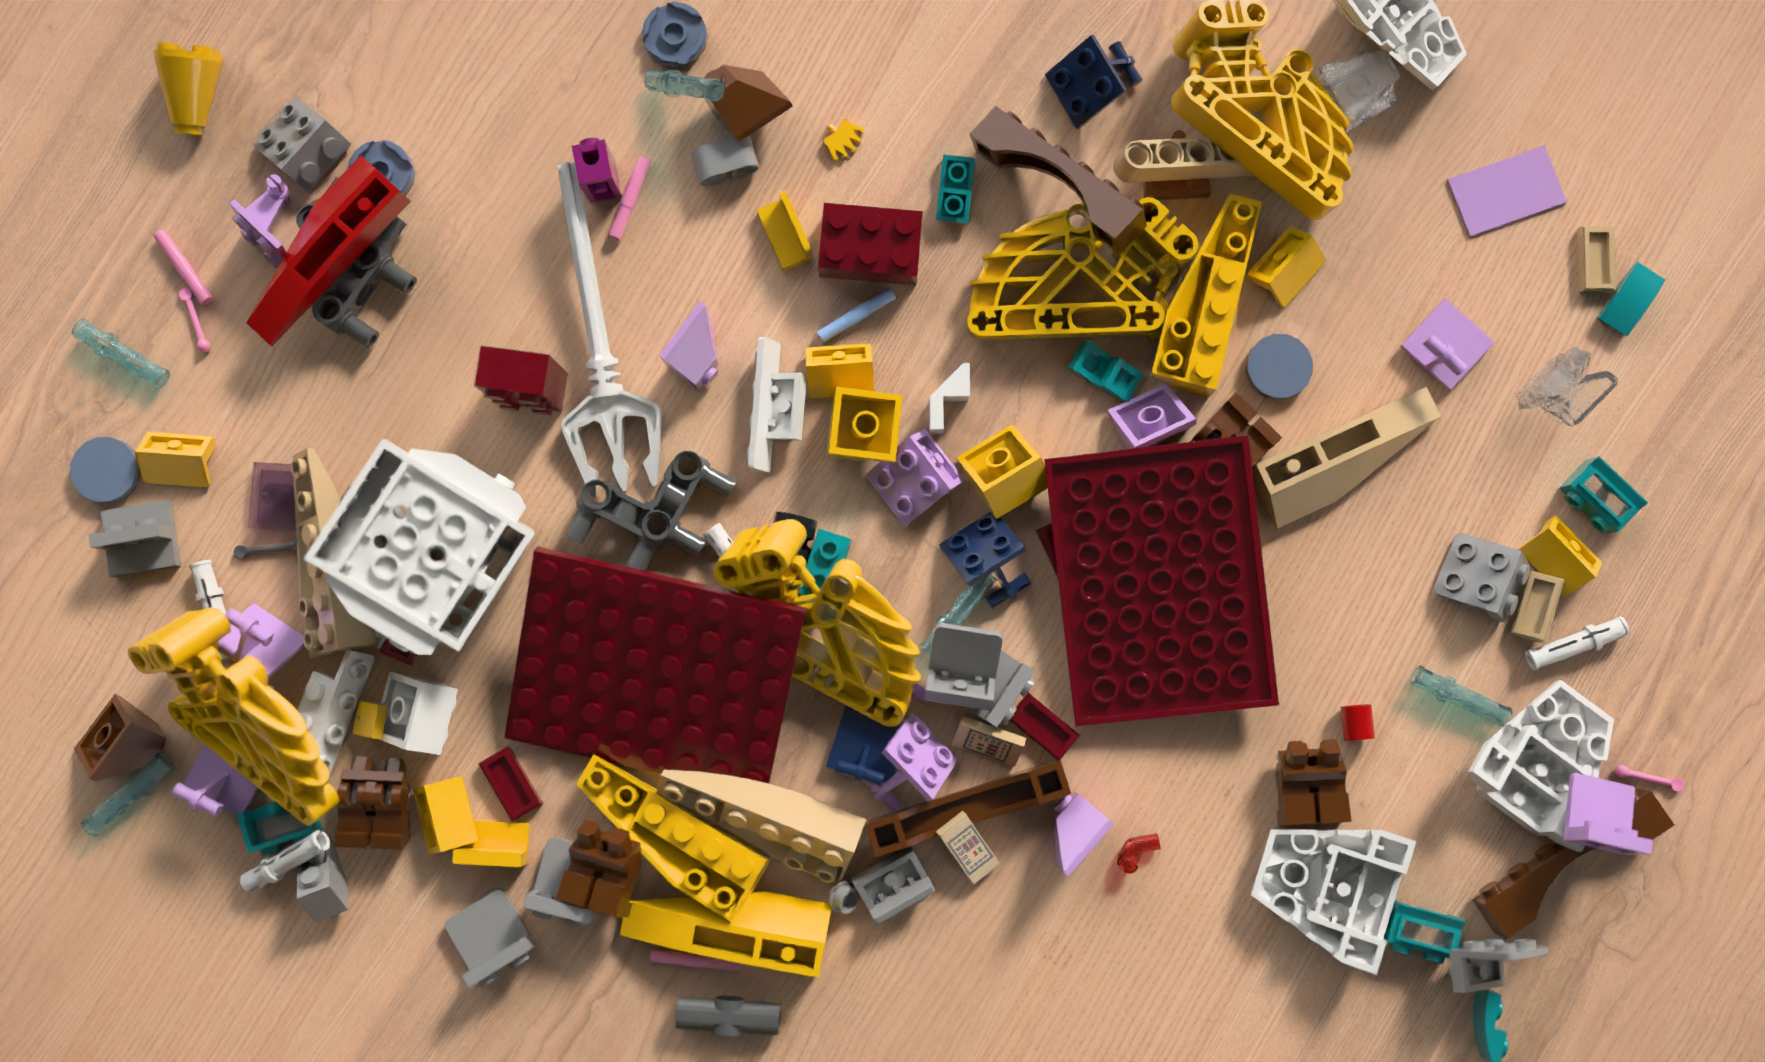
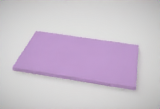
[1447,146,1567,237]

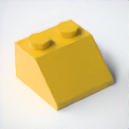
[826,387,903,462]
[956,424,1047,519]

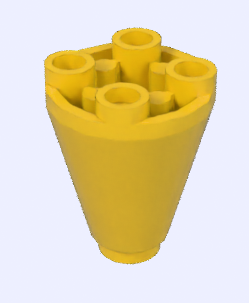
[154,42,224,135]

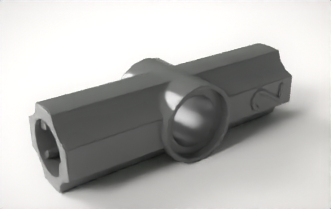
[675,996,781,1037]

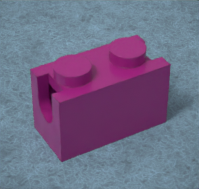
[571,138,622,203]

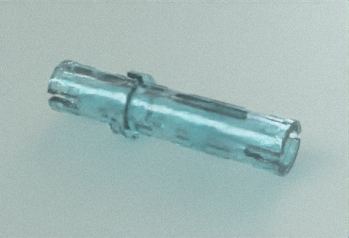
[644,70,724,101]
[71,319,170,388]
[919,574,998,656]
[1410,665,1513,727]
[81,754,175,837]

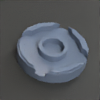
[642,2,708,68]
[348,140,415,196]
[1246,334,1313,400]
[70,437,140,503]

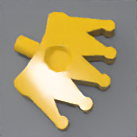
[823,119,864,161]

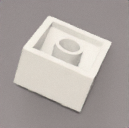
[379,671,458,755]

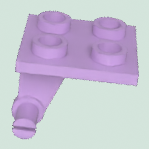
[229,174,290,269]
[1400,298,1494,391]
[217,603,304,678]
[863,712,958,813]
[171,745,259,817]

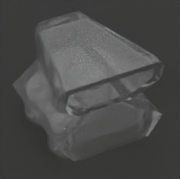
[1315,49,1400,133]
[1515,346,1618,427]

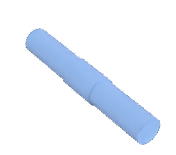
[817,288,896,343]

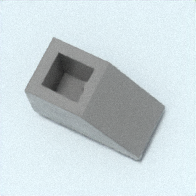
[297,835,348,922]

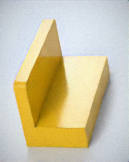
[757,191,813,272]
[1247,226,1326,307]
[806,343,874,399]
[135,432,216,488]
[1519,515,1602,597]
[413,776,478,854]
[452,820,530,867]

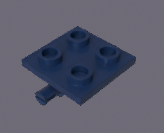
[1044,35,1143,129]
[939,512,1032,609]
[826,705,904,787]

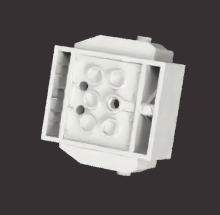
[304,439,535,655]

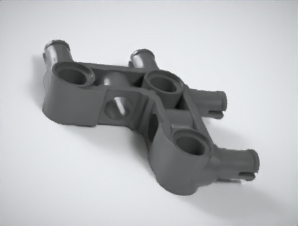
[296,177,417,348]
[565,450,736,571]

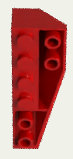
[246,155,411,347]

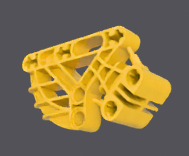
[1171,0,1354,220]
[967,197,1199,341]
[713,519,921,727]
[128,608,339,826]

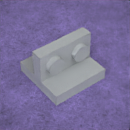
[89,500,181,577]

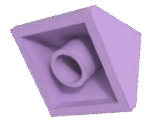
[1107,383,1197,449]

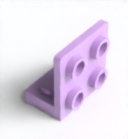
[866,429,966,526]
[1563,773,1653,855]

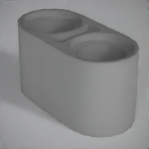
[691,136,759,186]

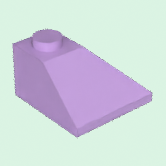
[659,302,718,390]
[1053,791,1114,877]

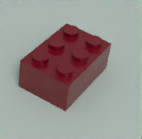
[818,203,923,285]
[474,345,568,416]

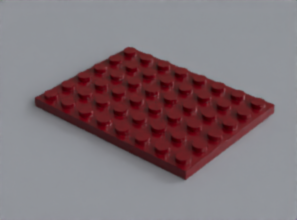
[1044,435,1279,727]
[504,547,807,784]

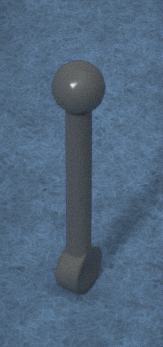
[233,539,297,559]

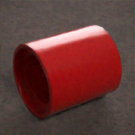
[1340,704,1375,741]

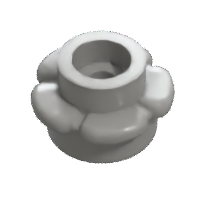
[829,881,860,914]

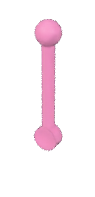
[179,288,211,352]
[1615,765,1684,791]

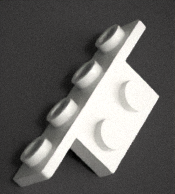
[747,337,807,473]
[297,649,375,776]

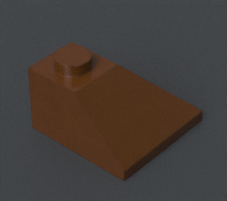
[696,65,793,143]
[74,694,167,781]

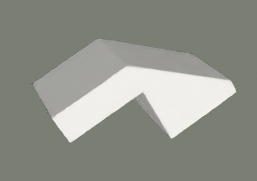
[929,363,970,434]

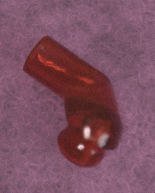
[1117,833,1161,874]

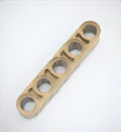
[1113,137,1253,183]

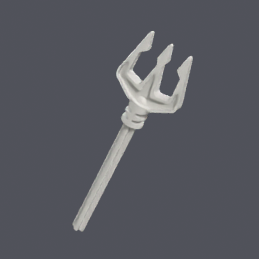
[557,162,662,497]

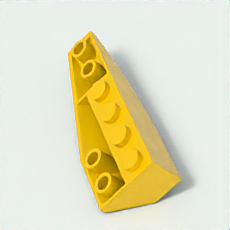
[1151,193,1262,398]
[576,755,772,922]
[620,891,832,978]

